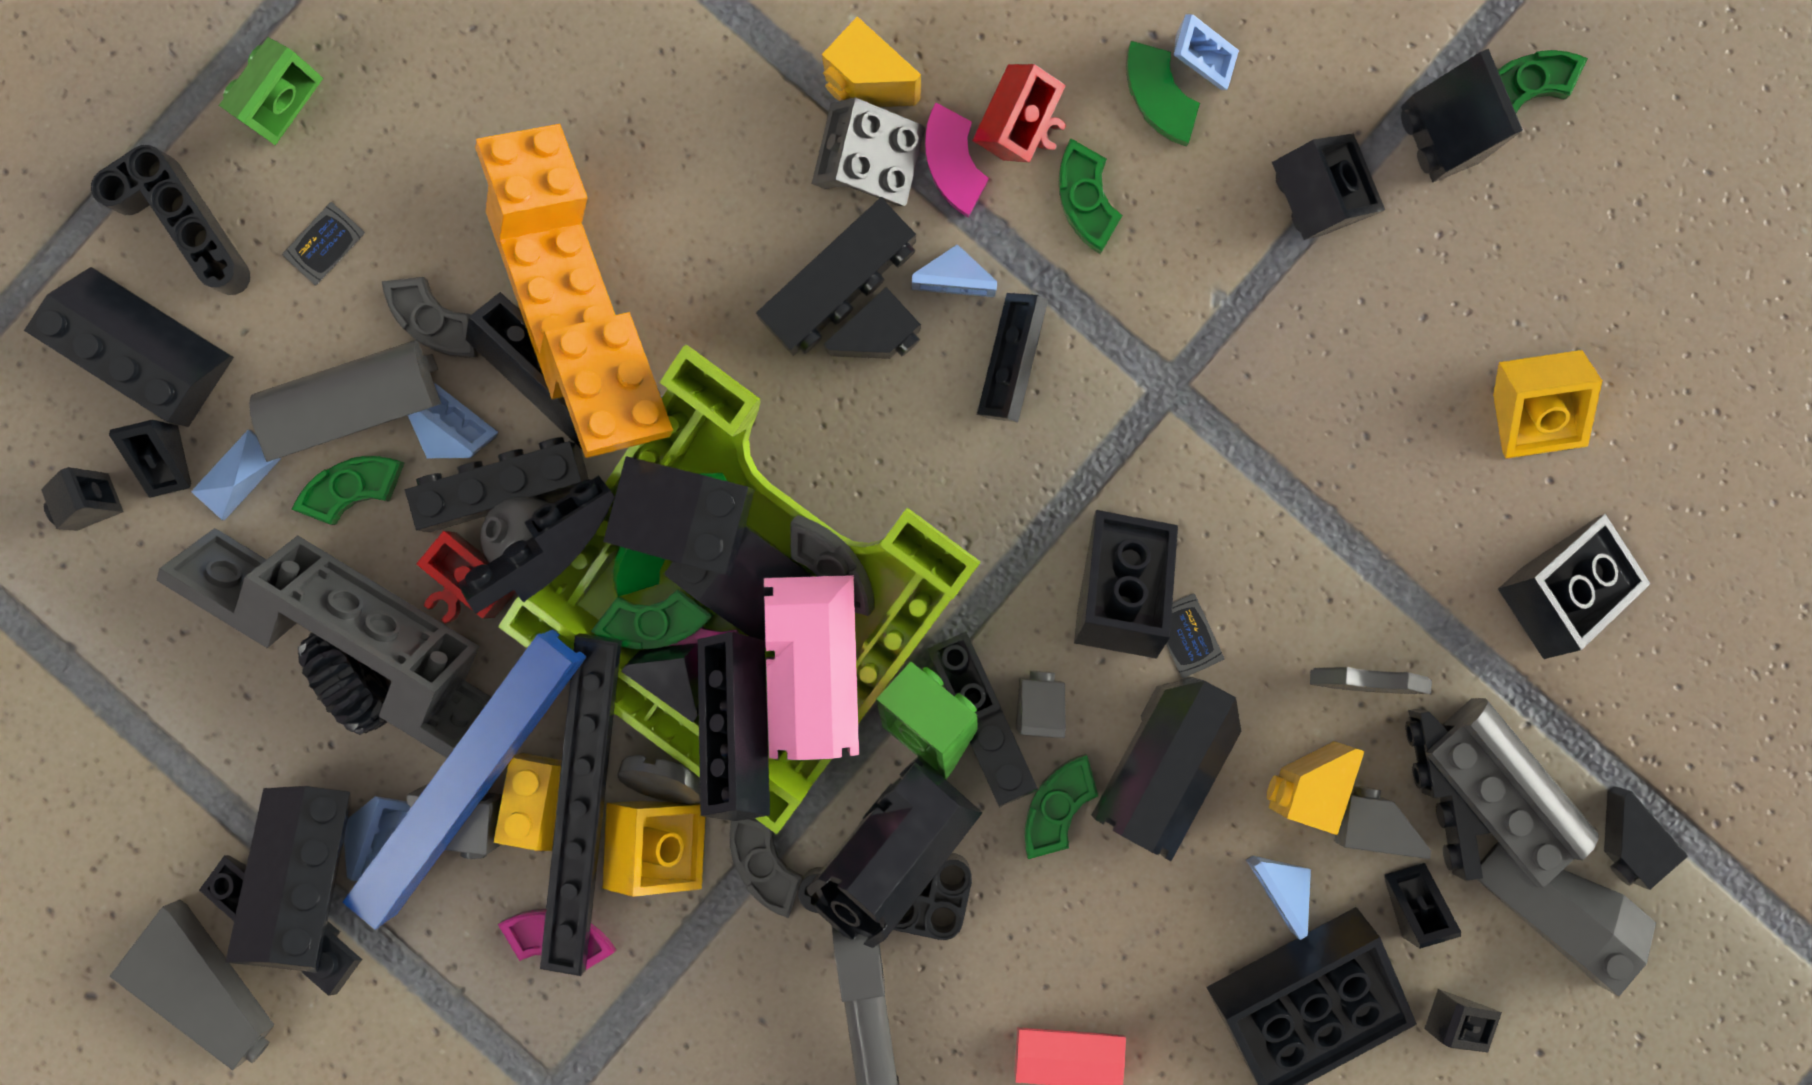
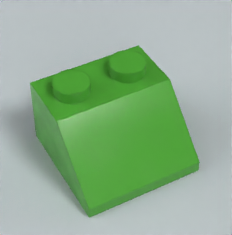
[218,37,323,145]
[876,662,978,779]

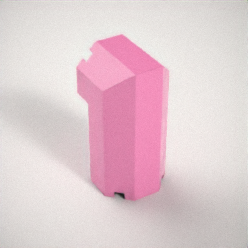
[764,575,859,760]

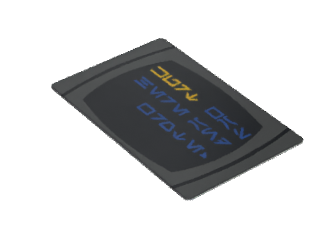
[282,202,365,285]
[1166,593,1224,678]

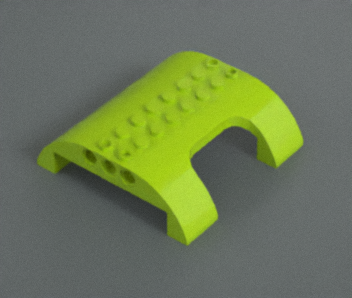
[498,345,981,834]

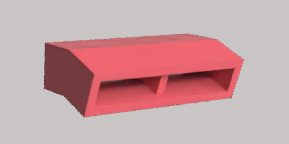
[1014,1027,1126,1085]

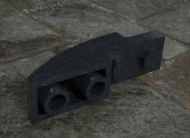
[458,475,615,614]
[928,631,1038,808]
[1405,709,1491,881]
[199,855,362,996]

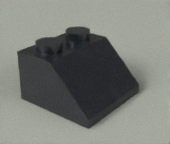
[1272,133,1385,240]

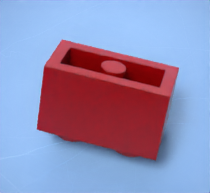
[972,64,1066,163]
[416,531,516,623]

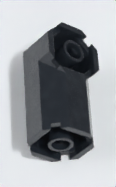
[1091,677,1242,861]
[806,756,983,948]

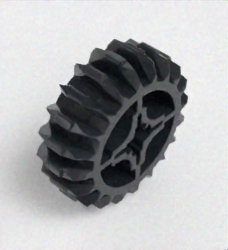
[298,632,391,735]

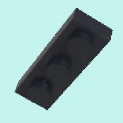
[977,293,1048,423]

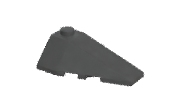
[1477,842,1656,996]

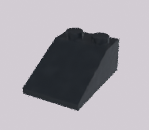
[1401,49,1523,183]
[603,456,755,575]
[1074,510,1178,659]
[1498,514,1650,659]
[664,524,815,652]

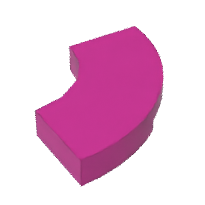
[925,102,989,218]
[498,909,616,970]

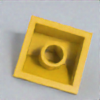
[822,17,921,107]
[1493,350,1603,459]
[1267,741,1364,835]
[493,753,562,851]
[602,801,705,897]

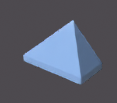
[1174,14,1239,90]
[912,244,997,297]
[408,383,498,458]
[191,430,281,520]
[344,796,410,881]
[1246,856,1311,940]

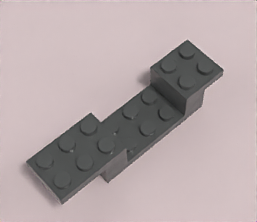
[156,528,491,758]

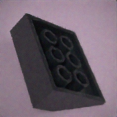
[1206,907,1417,1085]

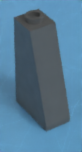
[109,900,274,1071]

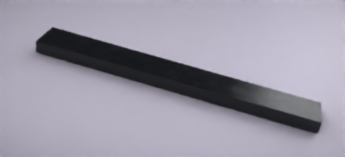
[540,633,622,976]

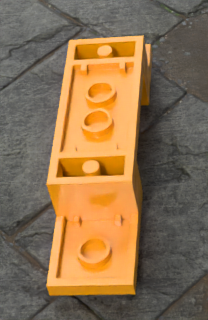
[475,124,673,458]

